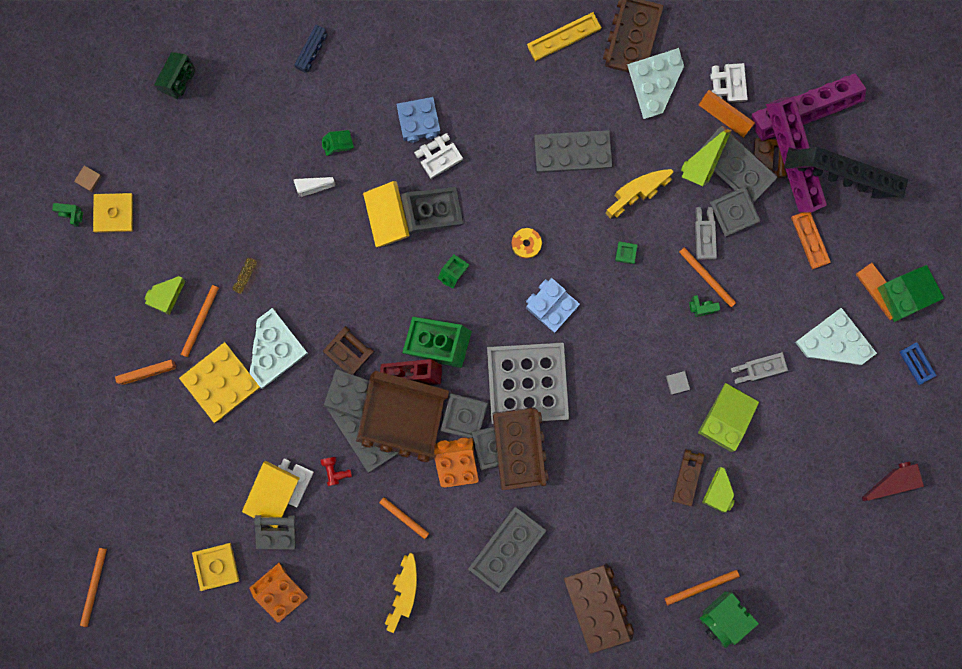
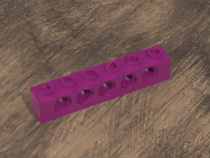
[752,73,866,141]
[766,96,827,212]

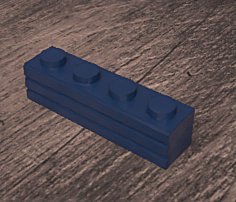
[294,25,328,73]

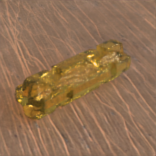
[232,257,257,294]

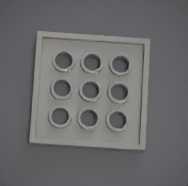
[487,343,569,424]

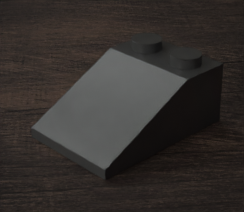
[400,187,463,234]

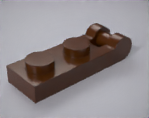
[672,449,704,506]

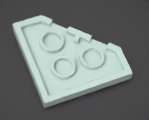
[627,48,684,119]
[250,308,308,389]
[795,308,877,365]

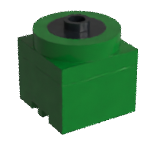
[699,591,758,649]

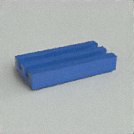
[899,342,937,385]

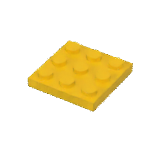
[179,342,261,423]

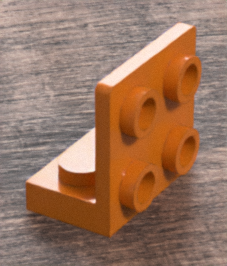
[249,563,308,622]

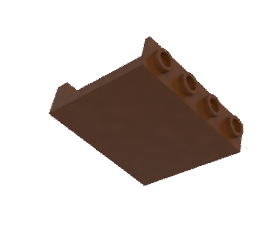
[356,371,449,462]

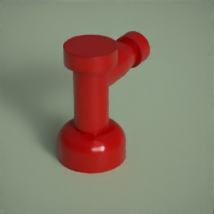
[320,457,352,486]

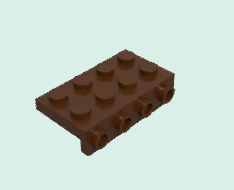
[603,0,664,73]
[492,407,548,490]
[564,563,634,654]

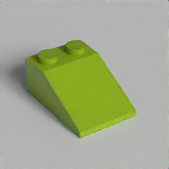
[681,129,732,186]
[698,383,759,452]

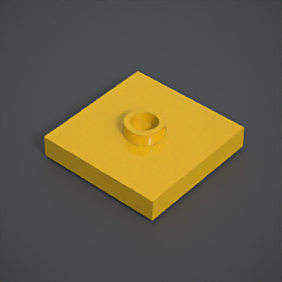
[93,193,133,233]
[192,543,240,591]

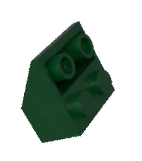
[154,52,195,100]

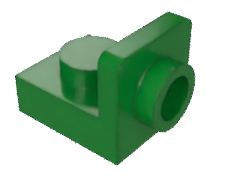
[52,203,83,227]
[438,254,469,289]
[689,295,720,317]

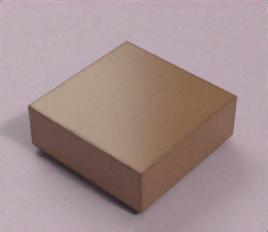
[74,166,102,192]

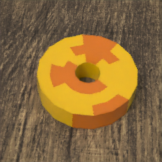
[511,228,542,259]

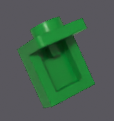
[322,130,354,156]

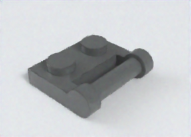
[254,515,296,549]

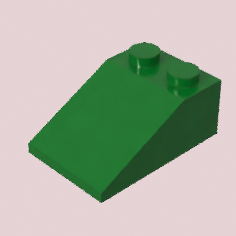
[877,265,944,322]
[402,317,472,368]

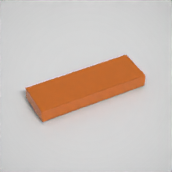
[699,90,755,138]
[791,212,831,270]
[856,263,893,320]
[115,360,176,385]

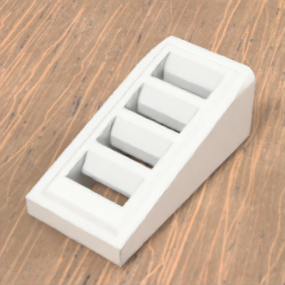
[294,177,335,197]

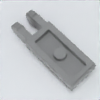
[695,207,717,260]
[731,352,788,384]

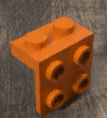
[434,438,479,488]

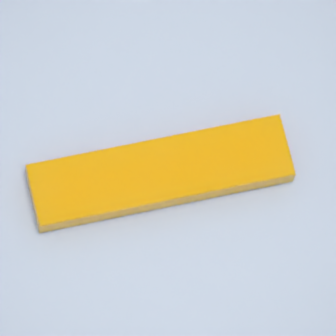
[527,12,602,62]

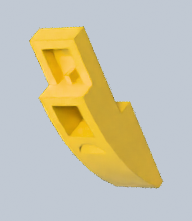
[606,169,674,219]
[385,553,417,633]

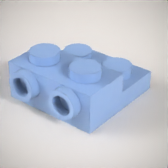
[526,278,580,333]

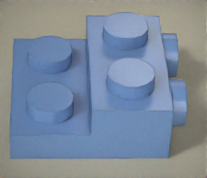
[397,97,440,143]

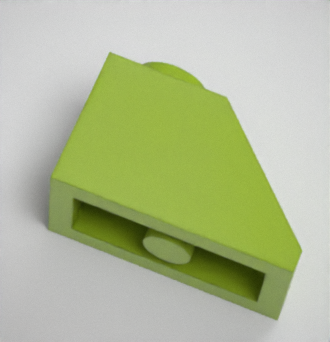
[145,276,186,315]
[702,467,734,513]

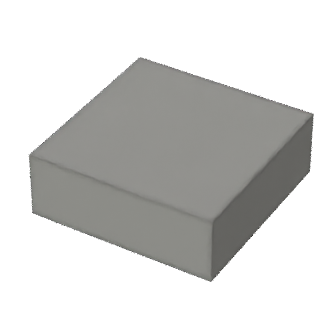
[666,371,690,395]

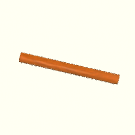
[679,247,736,307]
[180,285,219,358]
[80,548,107,627]
[664,570,740,606]

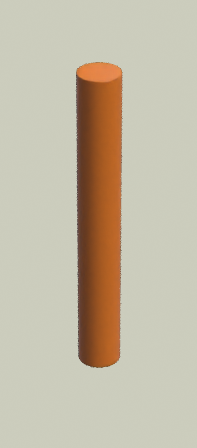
[379,497,429,539]

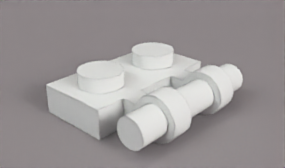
[710,63,747,103]
[414,133,463,179]
[278,459,314,507]

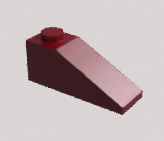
[380,359,442,385]
[862,461,924,501]

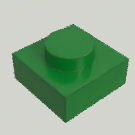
[615,242,637,264]

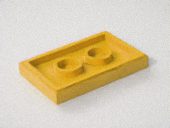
[363,181,410,248]
[242,461,300,528]

